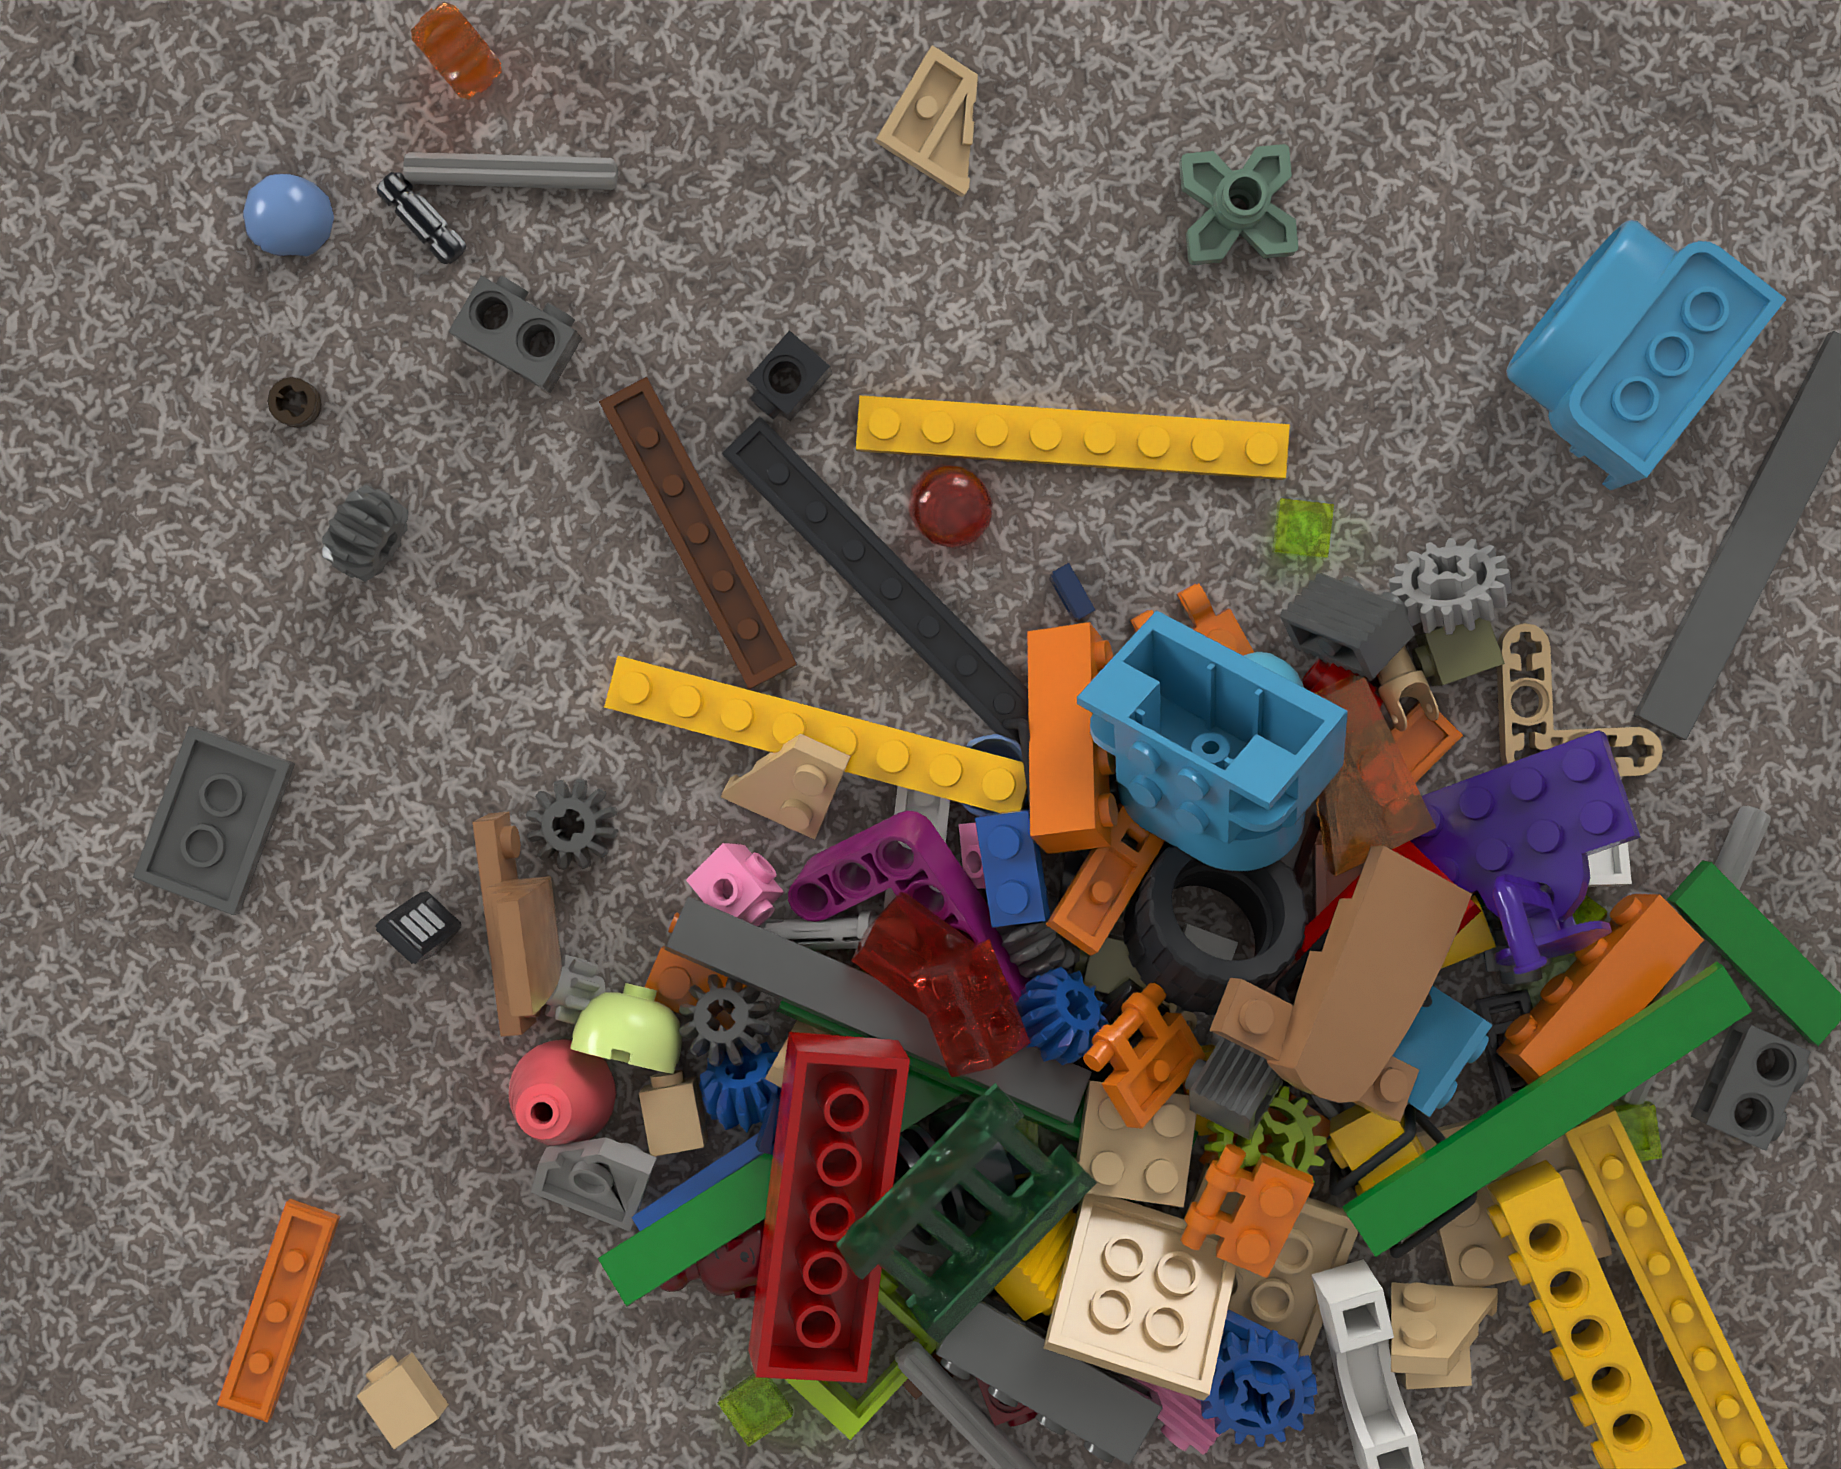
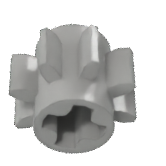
[545,955,605,1025]

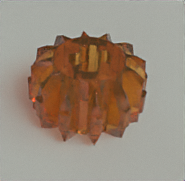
[411,2,502,100]

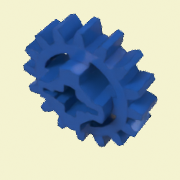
[1197,1327,1318,1447]

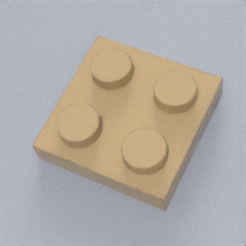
[1072,1080,1196,1207]

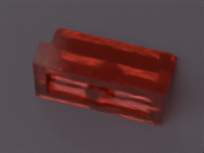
[851,892,988,1025]

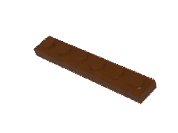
[599,377,798,690]

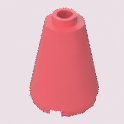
[508,1039,617,1146]

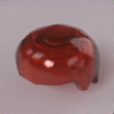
[908,463,993,549]

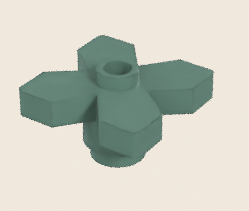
[1179,144,1298,265]

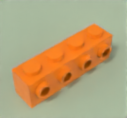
[1027,622,1118,854]
[1496,894,1704,1084]

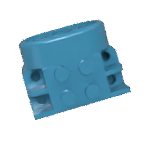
[1506,220,1786,490]
[1077,610,1348,871]

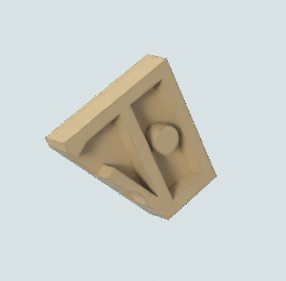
[874,45,978,197]
[721,734,851,839]
[1391,1282,1498,1376]

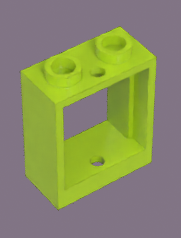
[785,1267,939,1440]

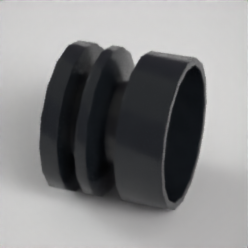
[892,1102,1017,1246]

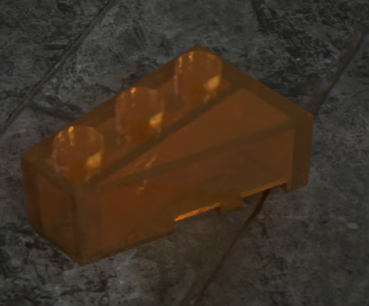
[1315,675,1436,877]

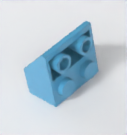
[1392,985,1492,1117]

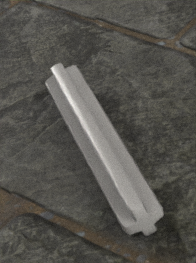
[403,152,618,190]
[895,1341,1038,1469]

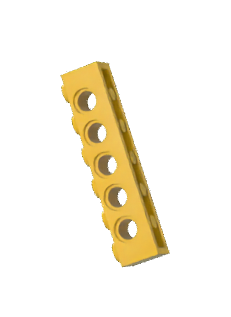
[1486,1160,1686,1469]

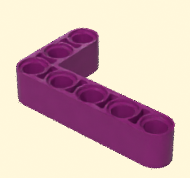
[788,811,1037,1047]

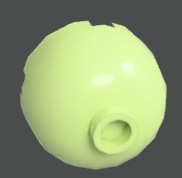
[570,983,682,1074]

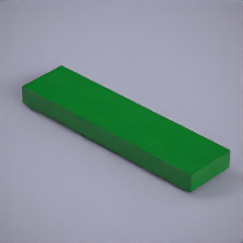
[1667,860,1841,1046]

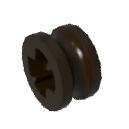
[267,377,322,428]

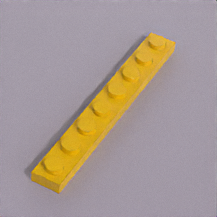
[856,395,1290,480]
[604,656,1027,813]
[1565,1104,1788,1469]

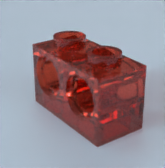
[910,939,1031,1078]

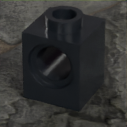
[746,330,832,421]

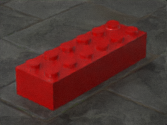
[748,1032,910,1383]

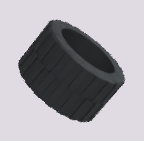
[1123,845,1308,1015]

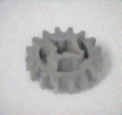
[1389,538,1512,635]

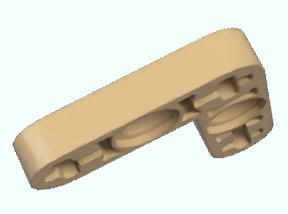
[1497,623,1663,776]

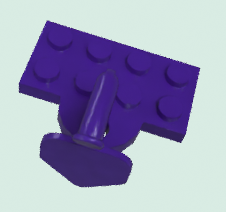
[1396,730,1641,975]

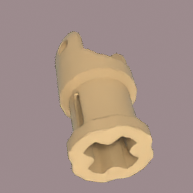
[1377,645,1439,732]

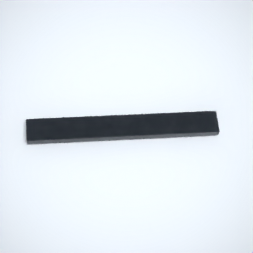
[722,416,1028,744]

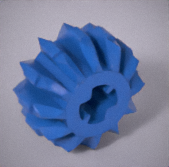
[1013,967,1110,1066]
[699,1042,781,1133]

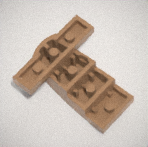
[473,812,562,1037]
[1209,846,1472,1122]

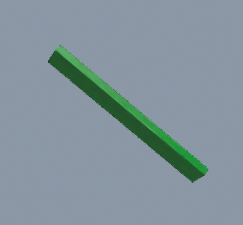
[1342,961,1752,1257]
[598,1069,964,1307]

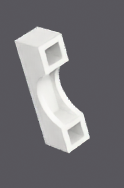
[1311,1259,1425,1469]

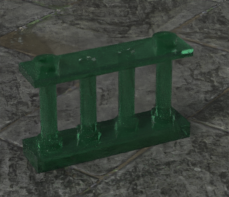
[836,1083,1097,1343]

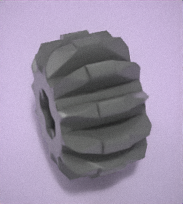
[322,485,408,582]
[526,779,619,870]
[996,891,1080,980]
[679,974,772,1067]

